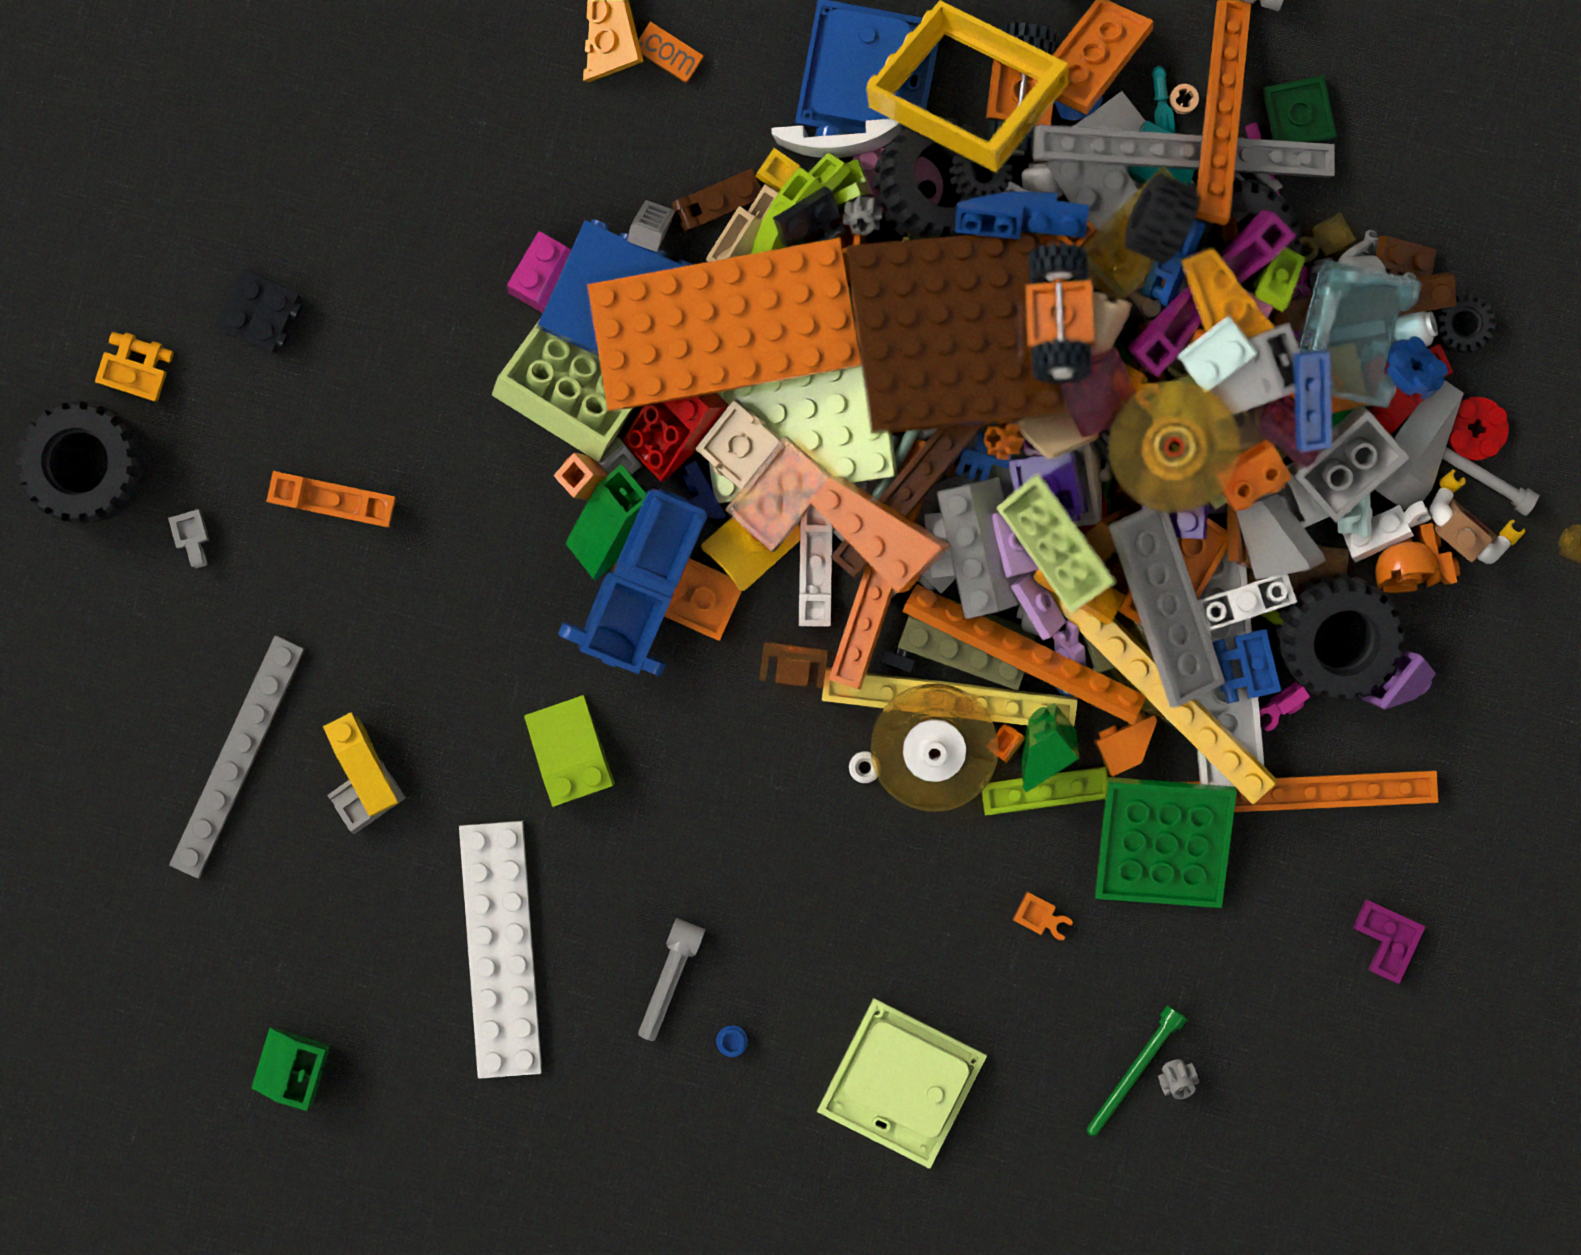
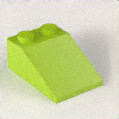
[524,695,615,807]

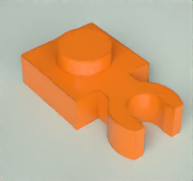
[1013,891,1073,940]

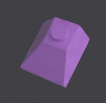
[1358,649,1436,709]

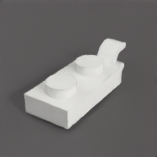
[1342,501,1432,562]

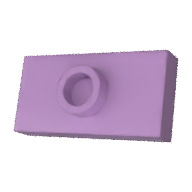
[992,512,1039,578]
[1010,571,1066,640]

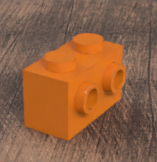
[1210,439,1292,511]

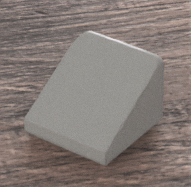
[597,437,642,475]

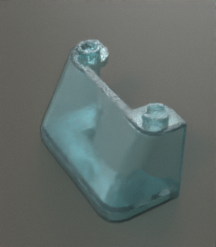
[1299,260,1420,408]

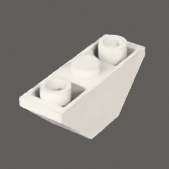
[1198,574,1297,631]

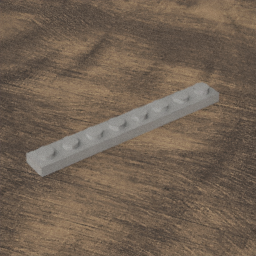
[169,636,305,879]

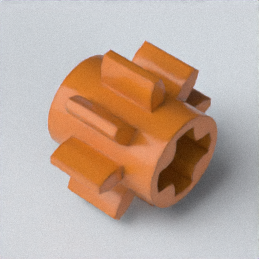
[983,422,1024,460]

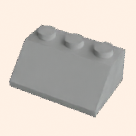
[1288,404,1410,522]

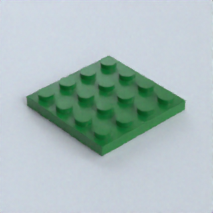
[1095,777,1237,908]

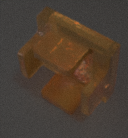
[759,642,828,688]

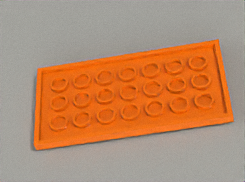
[587,238,861,412]

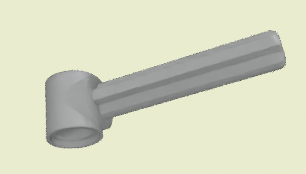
[638,918,706,1041]

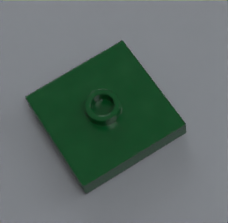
[1261,75,1337,143]

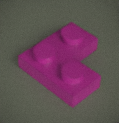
[1353,899,1425,984]

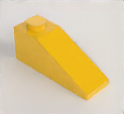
[323,712,399,817]

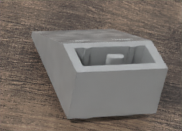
[1200,324,1300,422]

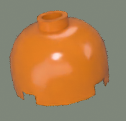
[1376,538,1442,593]

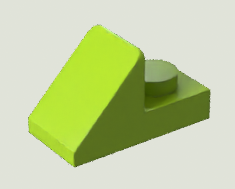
[1253,247,1306,312]

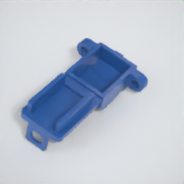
[558,488,707,676]

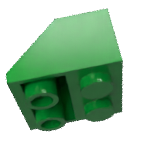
[252,1027,331,1111]

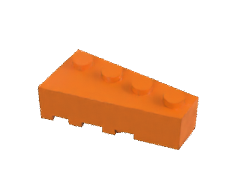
[808,476,952,593]

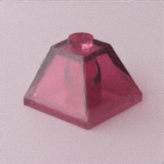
[1060,347,1136,438]

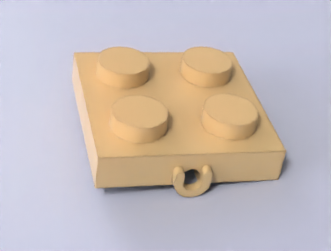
[695,400,784,490]

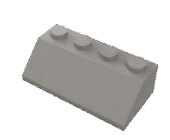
[936,477,1021,619]

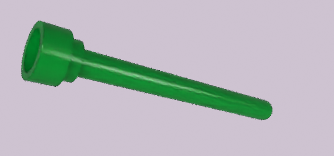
[1087,1005,1188,1136]

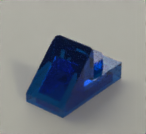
[683,461,727,520]

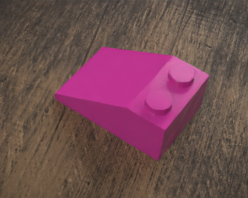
[507,231,571,313]

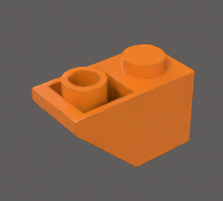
[1094,712,1157,776]

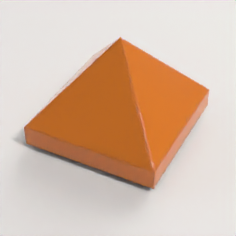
[986,723,1026,763]

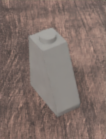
[1236,493,1325,580]

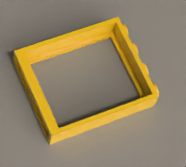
[866,0,1069,172]

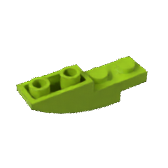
[751,153,851,254]

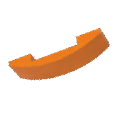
[266,471,396,528]

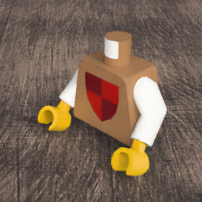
[1429,470,1525,564]

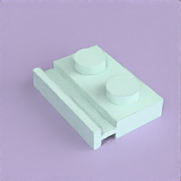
[1177,315,1259,393]

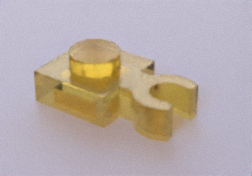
[1299,212,1356,262]

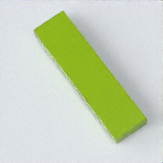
[980,766,1108,816]

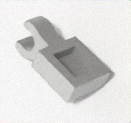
[168,509,210,568]

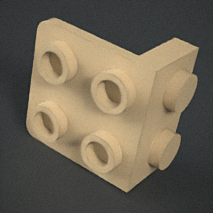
[1010,382,1099,459]

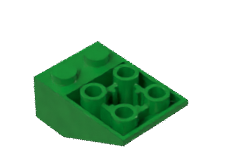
[565,464,647,581]

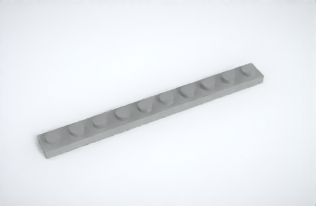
[1034,125,1335,178]

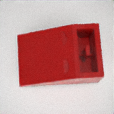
[622,393,729,482]

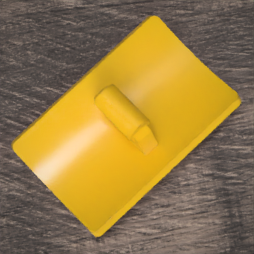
[701,496,800,591]

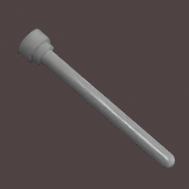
[1442,446,1540,516]

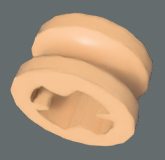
[1169,84,1199,115]

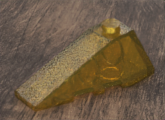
[1080,166,1177,301]

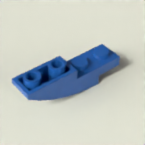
[955,192,1089,239]

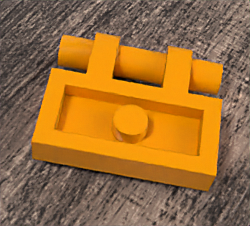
[95,332,174,402]

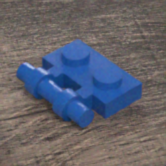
[1212,629,1281,704]

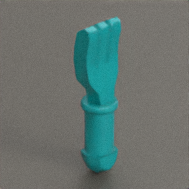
[1152,66,1175,133]

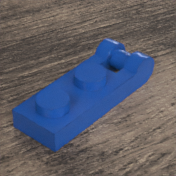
[1142,219,1206,307]

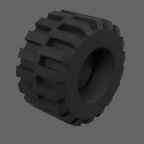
[1125,173,1199,264]

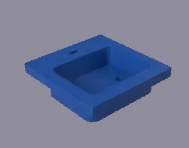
[795,0,939,134]

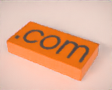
[638,22,704,84]

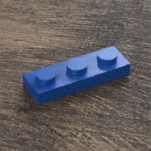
[1294,349,1332,452]

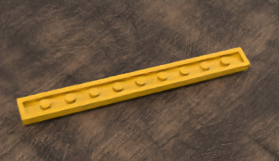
[1047,589,1278,804]

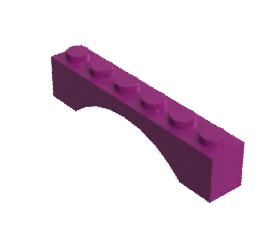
[1126,210,1296,376]

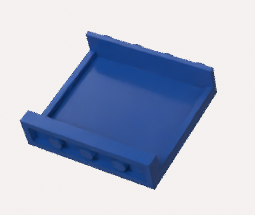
[536,219,693,356]

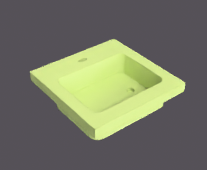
[817,998,987,1169]

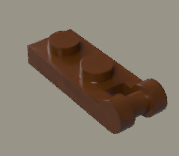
[671,168,761,233]

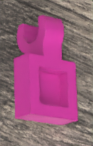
[1259,682,1310,731]

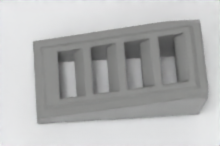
[627,200,675,252]

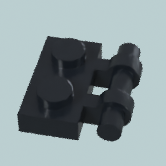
[773,186,847,247]

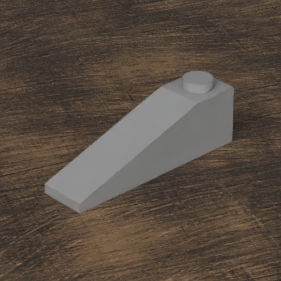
[1375,380,1464,510]

